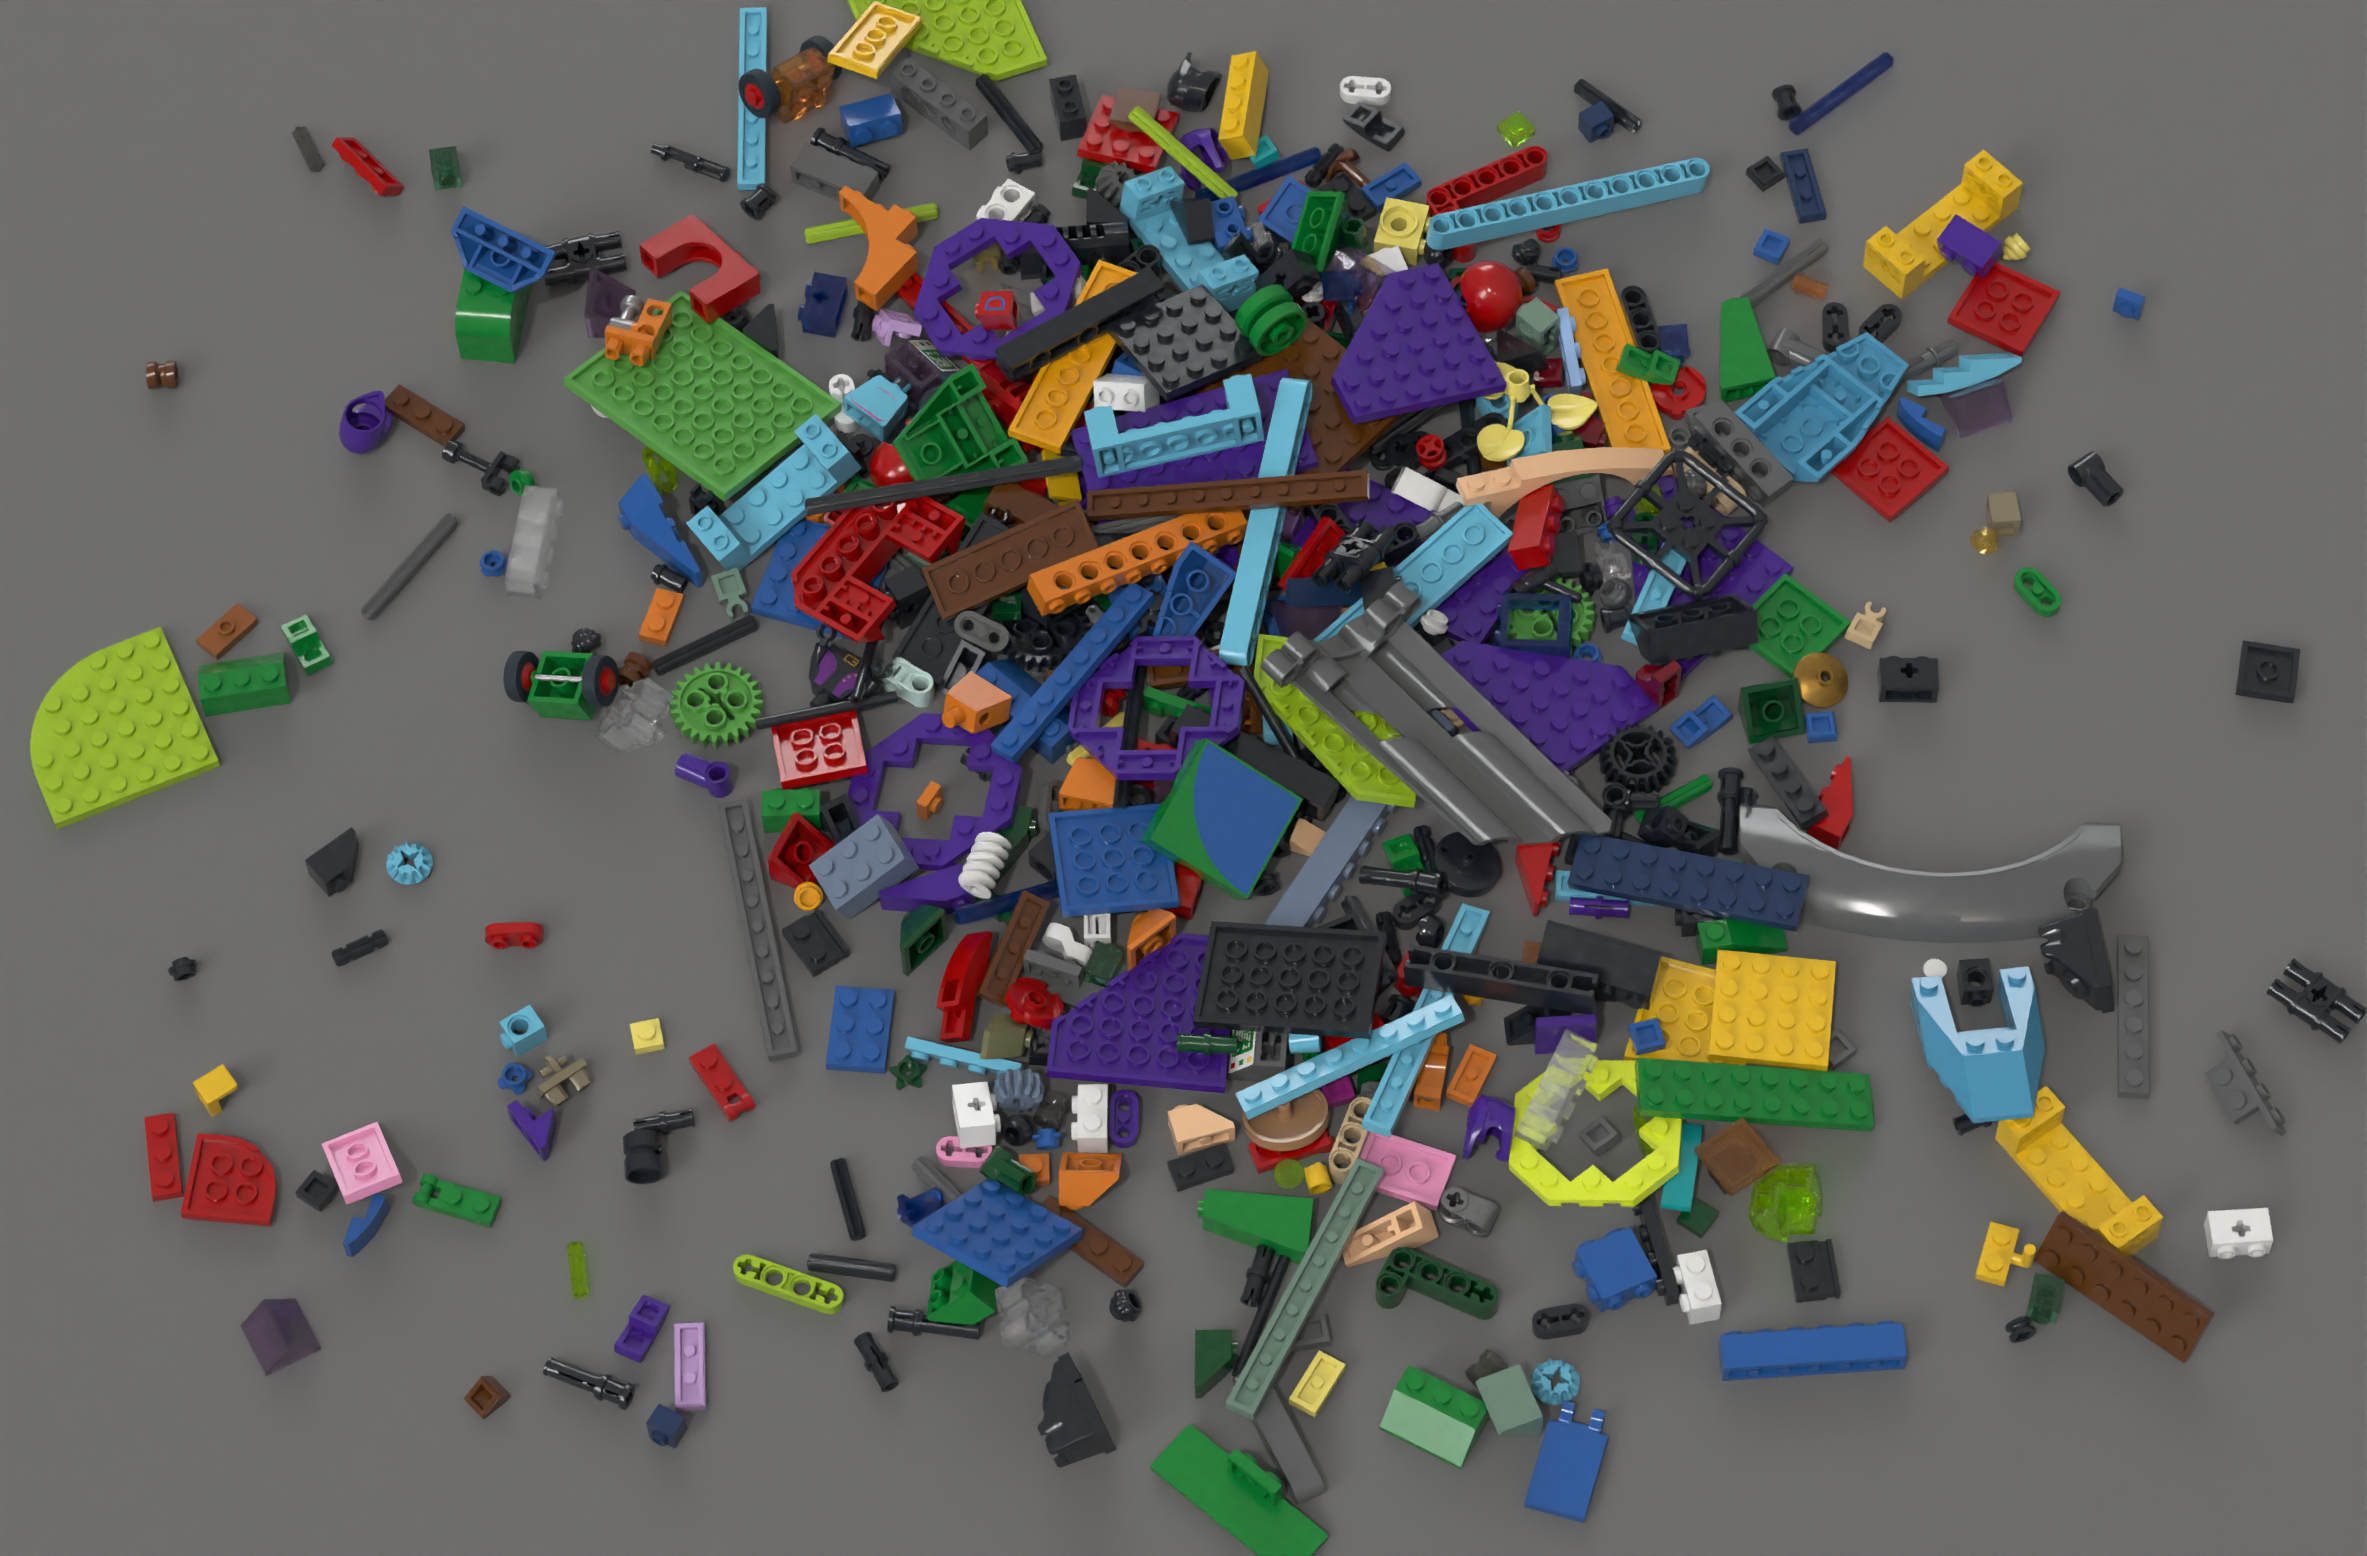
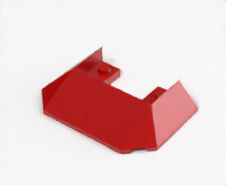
[791,482,966,644]

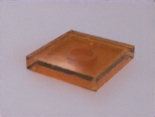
[1694,1117,1780,1197]

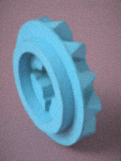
[386,841,433,885]
[1531,1358,1580,1405]

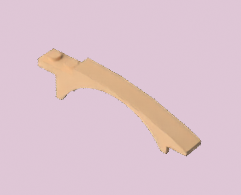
[1456,447,1673,518]

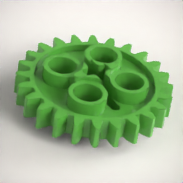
[1502,577,1595,656]
[670,662,764,749]

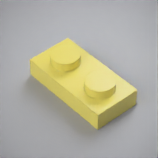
[1289,1350,1346,1417]

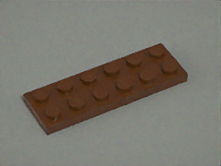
[921,499,1099,622]
[2033,1211,2215,1364]

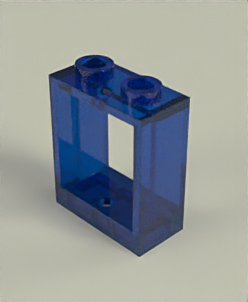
[1495,593,1574,658]

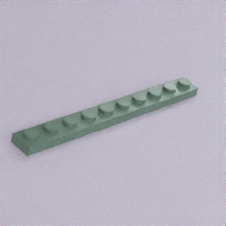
[1225,1158,1384,1420]

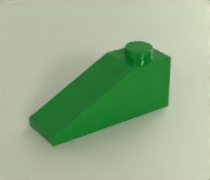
[1695,919,1788,966]

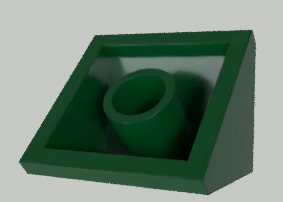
[1738,677,1805,744]

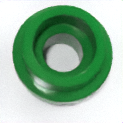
[509,469,536,497]

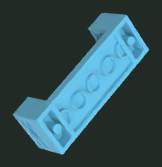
[1119,166,1259,313]
[1084,374,1264,478]
[686,413,861,572]

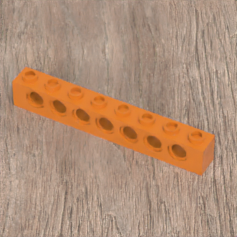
[1027,510,1248,616]

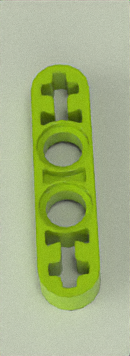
[733,1254,844,1315]

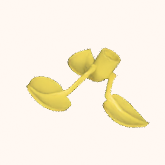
[1477,361,1598,461]

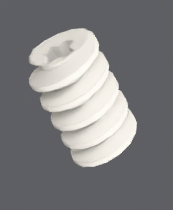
[958,832,1012,899]

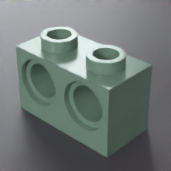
[1515,297,1560,359]

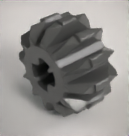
[1095,161,1139,207]

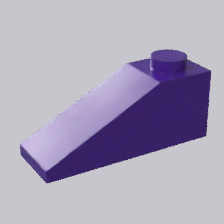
[879,863,974,915]

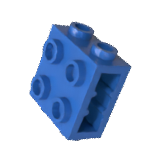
[1572,1227,1657,1312]

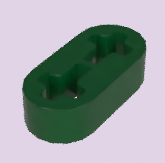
[1631,512,1658,565]

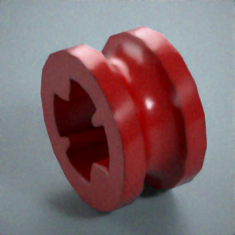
[1536,224,1561,243]

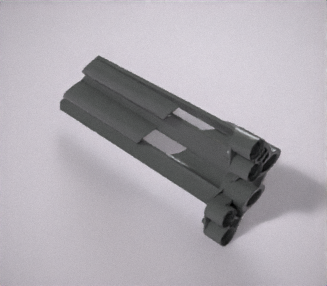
[1260,581,1613,846]

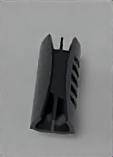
[1019,221,1130,285]

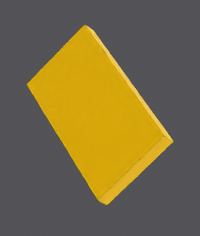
[827,1,922,79]

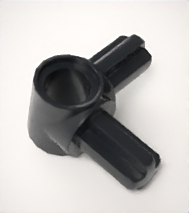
[1602,783,1660,839]

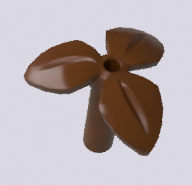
[1326,148,1371,188]

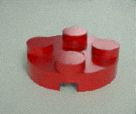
[1650,366,1706,420]
[1005,977,1064,1030]

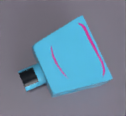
[844,375,911,442]

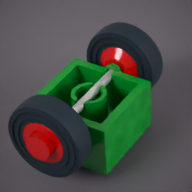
[503,651,619,720]

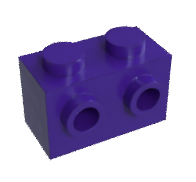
[1937,214,2003,278]

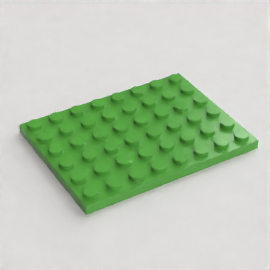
[563,290,842,502]

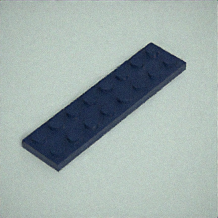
[1567,833,1810,932]

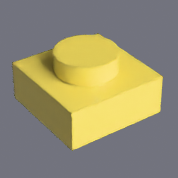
[630,1018,665,1055]

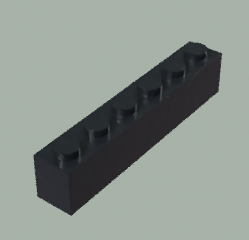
[1169,704,1340,821]

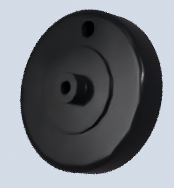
[1431,832,1502,897]

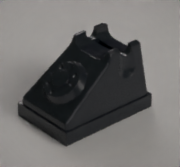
[2038,907,2114,1013]
[1038,1352,1117,1468]

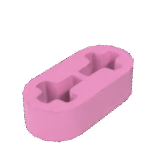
[936,1136,993,1168]

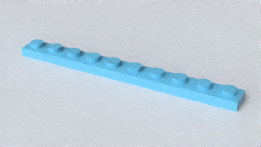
[1362,903,1490,1137]

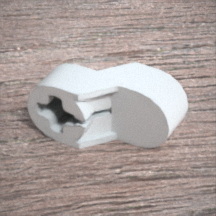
[829,374,859,433]
[1042,923,1095,972]

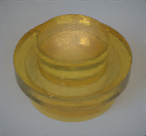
[1970,527,1998,554]

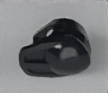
[1167,52,1222,112]

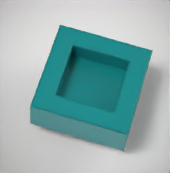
[1248,135,1281,171]

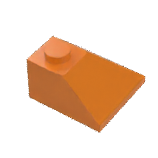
[1127,908,1177,971]
[1059,1152,1122,1210]

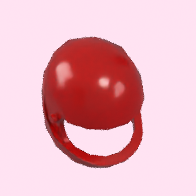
[1450,260,1523,333]
[869,419,914,487]

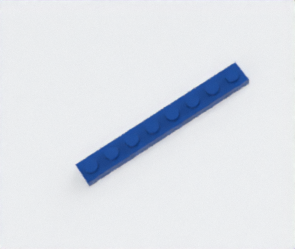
[990,583,1156,764]

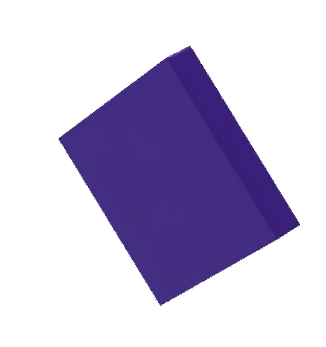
[1534,1014,1597,1054]

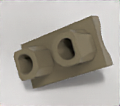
[535,1055,591,1108]

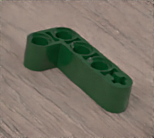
[1375,1247,1499,1320]

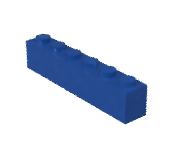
[1718,1321,1907,1381]

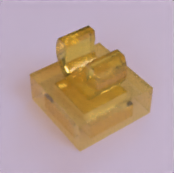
[972,244,1000,272]

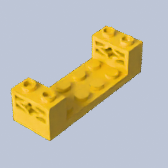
[1863,149,2023,300]
[1995,1086,2163,1257]

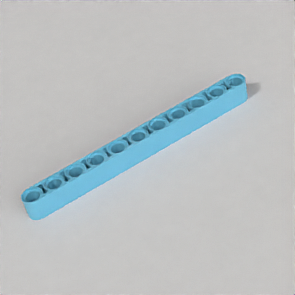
[1426,158,1710,250]
[1219,377,1313,667]

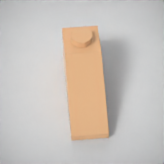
[1342,1201,1439,1267]

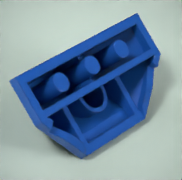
[451,206,557,293]

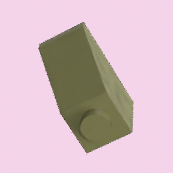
[980,1013,1034,1060]

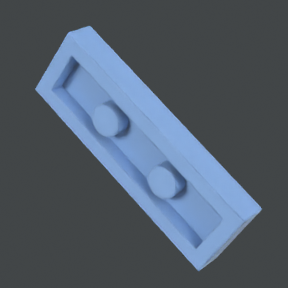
[1556,307,1586,395]

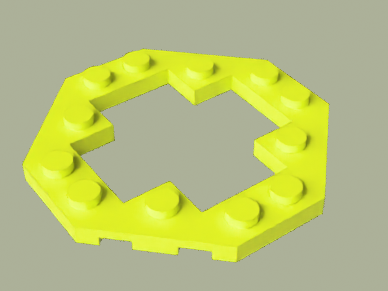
[1509,1060,1683,1207]

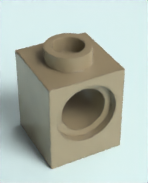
[1985,491,2021,538]

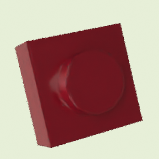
[1533,358,1563,388]

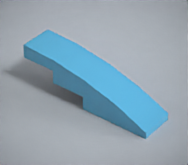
[1907,353,2022,396]

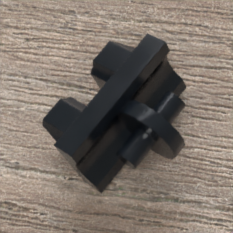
[836,431,874,476]

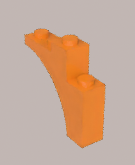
[838,186,919,311]

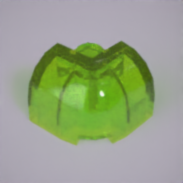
[1748,1164,1823,1242]

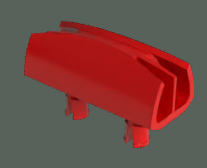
[980,364,1083,455]

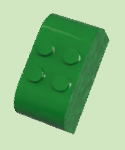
[455,268,532,364]

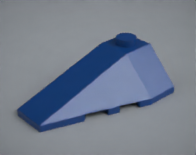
[617,473,703,588]
[1152,541,1237,636]

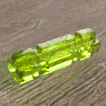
[567,1241,589,1300]

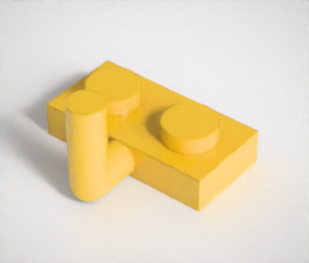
[1975,1221,2036,1287]

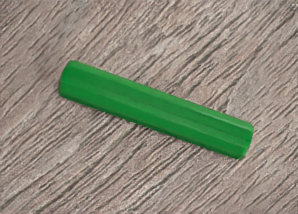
[1635,775,1713,825]

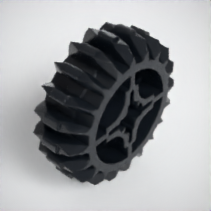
[1598,722,1677,793]

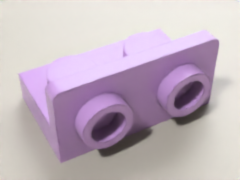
[872,308,922,347]

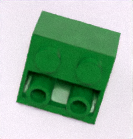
[926,1260,999,1325]

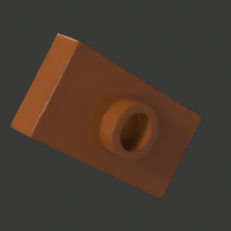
[196,603,258,661]

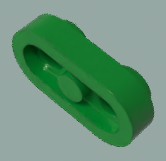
[2013,567,2062,617]

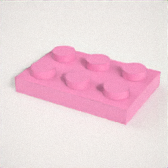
[322,1122,403,1205]
[1360,1131,1457,1211]

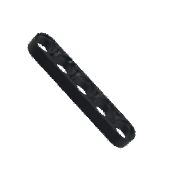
[1384,412,1507,489]

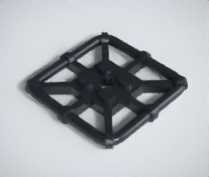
[1607,447,1768,600]

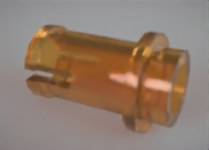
[1791,273,1828,301]

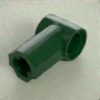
[1338,217,1373,269]
[979,1146,1038,1196]

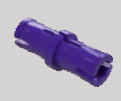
[1569,896,1629,919]

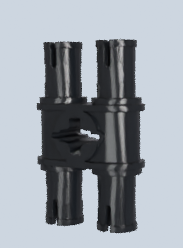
[544,231,627,286]
[1311,520,1397,593]
[2266,959,2367,1044]

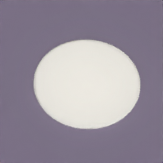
[1923,959,1947,978]

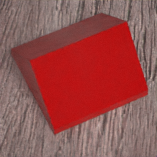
[767,812,834,889]

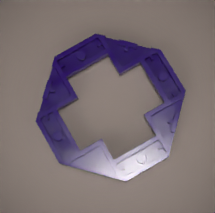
[913,218,1083,361]
[1067,636,1246,780]
[847,713,1024,871]

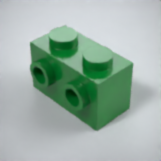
[761,788,822,833]

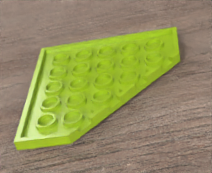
[846,0,1047,81]
[1254,634,1416,808]

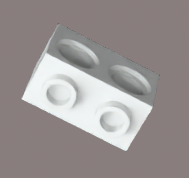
[976,179,1036,222]

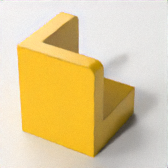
[192,1064,238,1117]

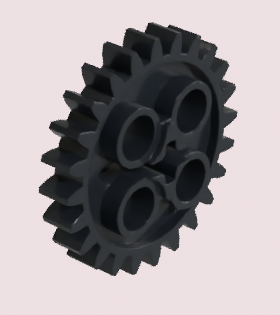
[1002,609,1091,673]

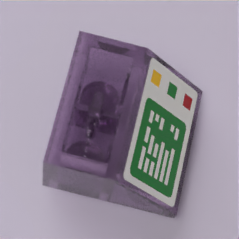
[884,338,961,403]

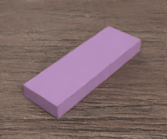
[674,1322,706,1412]

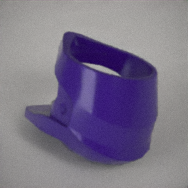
[1180,128,1229,191]
[339,390,393,454]
[1463,1094,1515,1162]

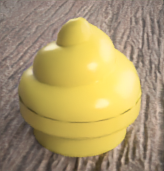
[2002,233,2031,261]

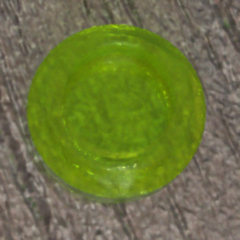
[1274,1159,1304,1189]

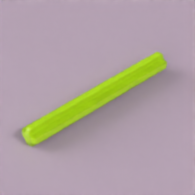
[1128,106,1238,199]
[804,203,939,244]

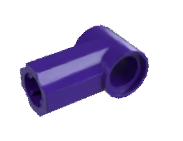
[675,752,733,798]

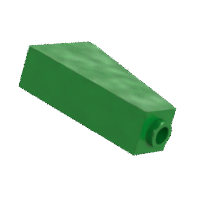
[1719,296,1776,403]
[1197,1189,1314,1264]

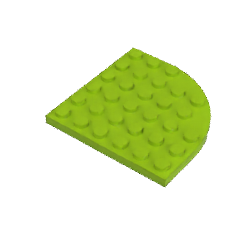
[30,626,220,830]

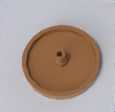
[1242,1089,1329,1151]

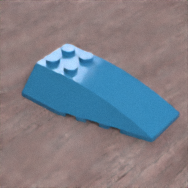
[1734,332,1909,482]

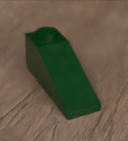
[991,805,1038,890]

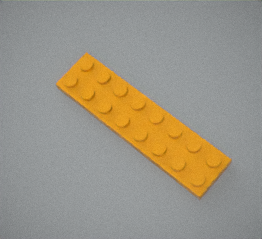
[1008,260,1137,454]
[1554,268,1671,455]

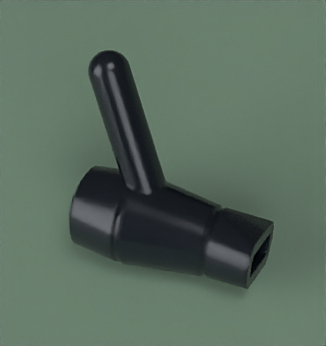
[1508,561,1582,604]

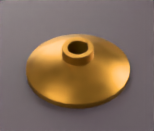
[1793,652,1848,709]

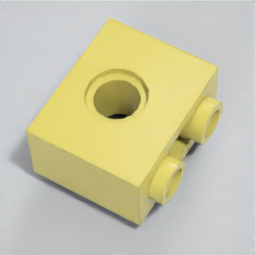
[1374,197,1432,265]

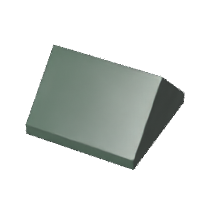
[1476,1364,1543,1437]

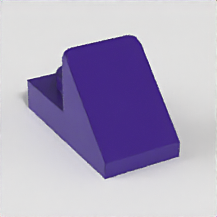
[507,1100,556,1161]

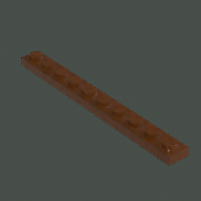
[1087,470,1370,521]

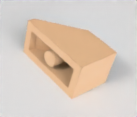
[1168,1104,1235,1155]

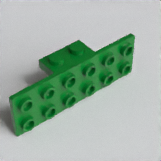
[1150,1424,1328,1556]

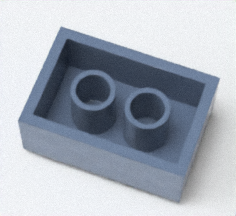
[809,814,919,919]

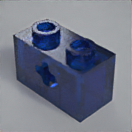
[798,272,848,338]

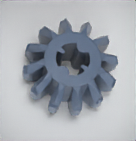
[993,1068,1044,1113]

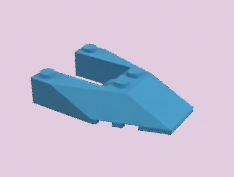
[1910,966,2045,1123]

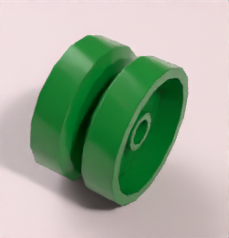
[1235,285,1308,356]

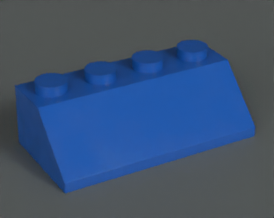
[975,659,1077,765]

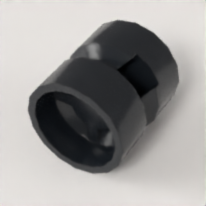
[623,1129,663,1184]

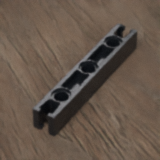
[995,267,1165,384]
[1403,944,1599,1014]

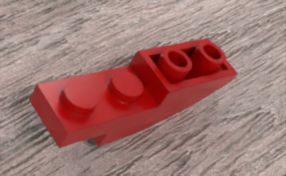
[936,931,993,1043]

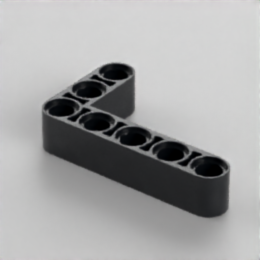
[1304,503,1419,567]

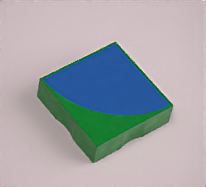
[1140,738,1303,901]

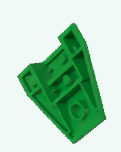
[892,363,1028,481]

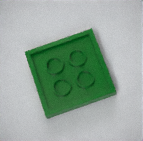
[1748,573,1851,678]

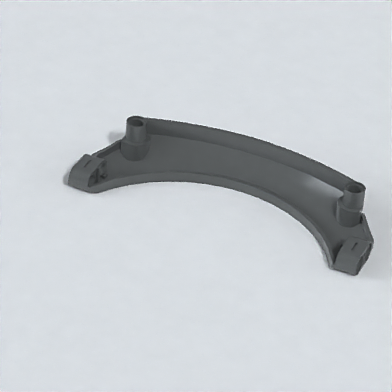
[1738,804,2122,943]

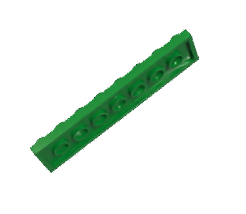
[1635,1058,1874,1132]

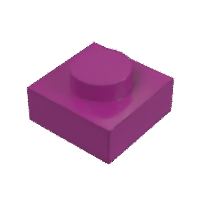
[1319,1074,1356,1109]

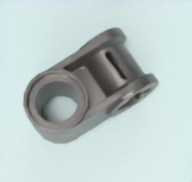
[1439,1187,1500,1238]

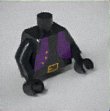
[808,624,893,707]

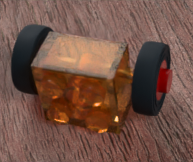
[738,36,842,125]

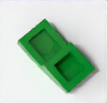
[1615,343,1681,385]
[280,614,333,676]
[1382,834,1426,897]

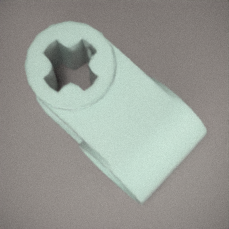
[881,657,935,708]

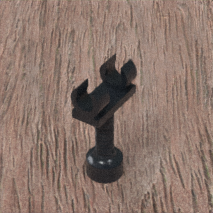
[442,439,520,496]

